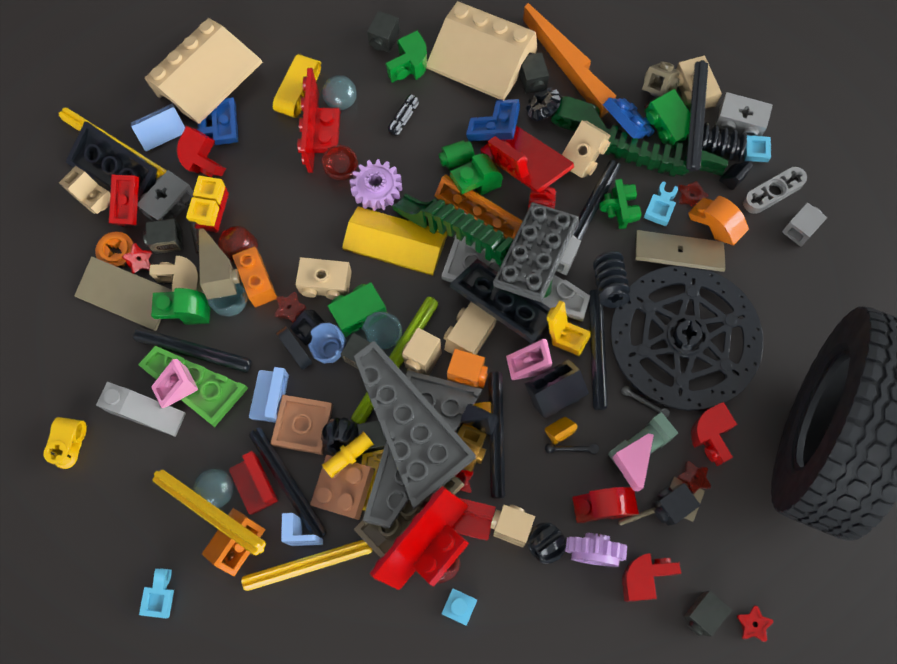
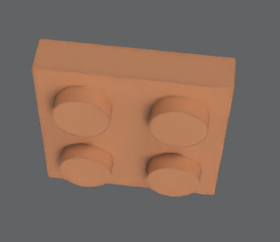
[271,395,333,455]
[310,455,375,520]

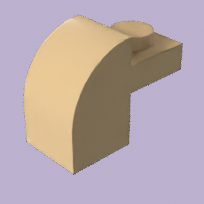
[59,166,111,214]
[149,256,204,293]

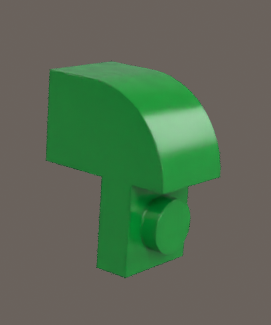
[386,30,428,83]
[450,154,503,196]
[151,288,210,325]

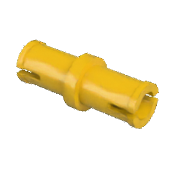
[322,431,374,478]

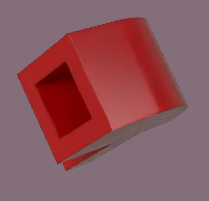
[177,126,226,177]
[691,402,737,466]
[572,487,639,523]
[622,553,681,602]

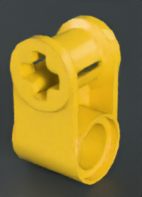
[44,417,87,469]

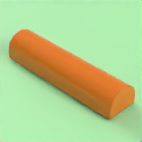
[434,175,523,239]

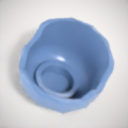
[308,322,347,364]

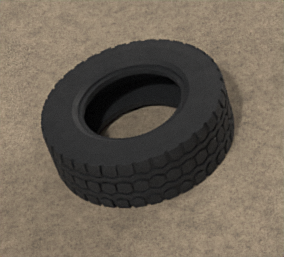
[771,306,897,541]

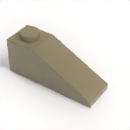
[199,228,240,300]

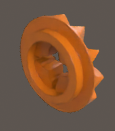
[95,232,134,267]

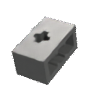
[137,170,194,222]

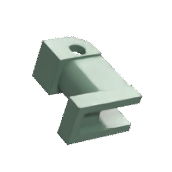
[608,412,678,470]

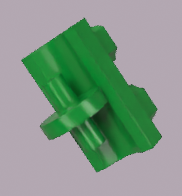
[599,179,641,229]

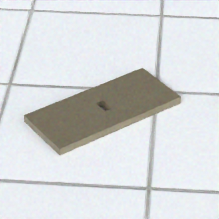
[635,230,726,272]

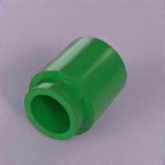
[439,140,475,170]

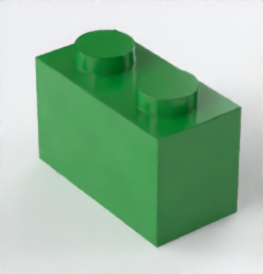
[645,89,690,148]
[327,282,387,337]

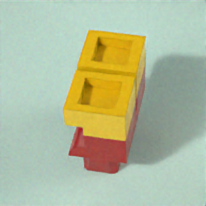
[186,176,229,232]

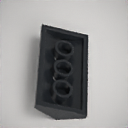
[65,121,157,209]
[449,259,551,344]

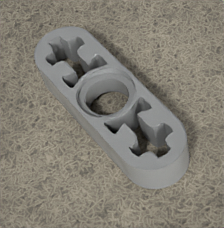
[743,167,807,214]

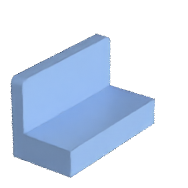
[131,103,185,151]
[249,367,289,423]
[281,513,323,546]

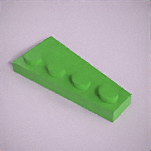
[138,346,248,427]

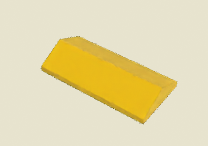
[342,206,447,276]

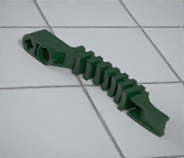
[552,96,728,177]
[392,193,553,298]

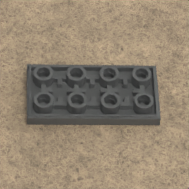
[493,202,579,302]

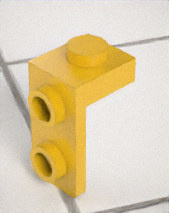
[547,300,591,356]

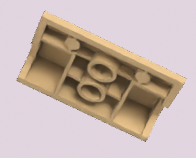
[426,1,537,101]
[145,18,262,124]

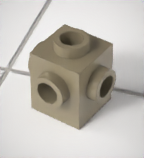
[642,61,680,98]

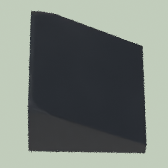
[719,161,753,190]
[290,310,325,345]

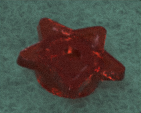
[678,181,709,208]
[275,292,306,323]
[678,461,711,494]

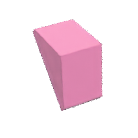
[506,339,552,380]
[151,359,199,408]
[612,433,654,492]

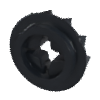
[526,87,561,120]

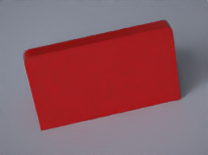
[109,175,139,226]
[229,451,278,515]
[452,498,496,541]

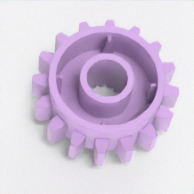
[350,159,402,211]
[565,533,627,567]

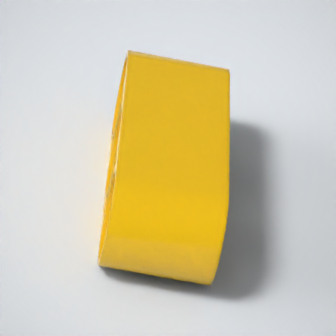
[273,54,321,118]

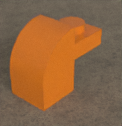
[688,196,749,245]

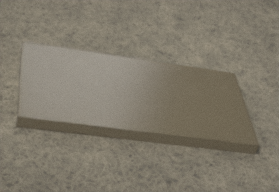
[74,256,172,331]

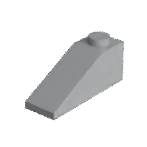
[96,382,186,437]

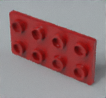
[297,68,340,173]
[480,126,574,193]
[370,486,469,590]

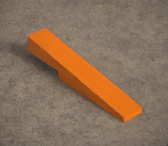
[523,3,616,118]

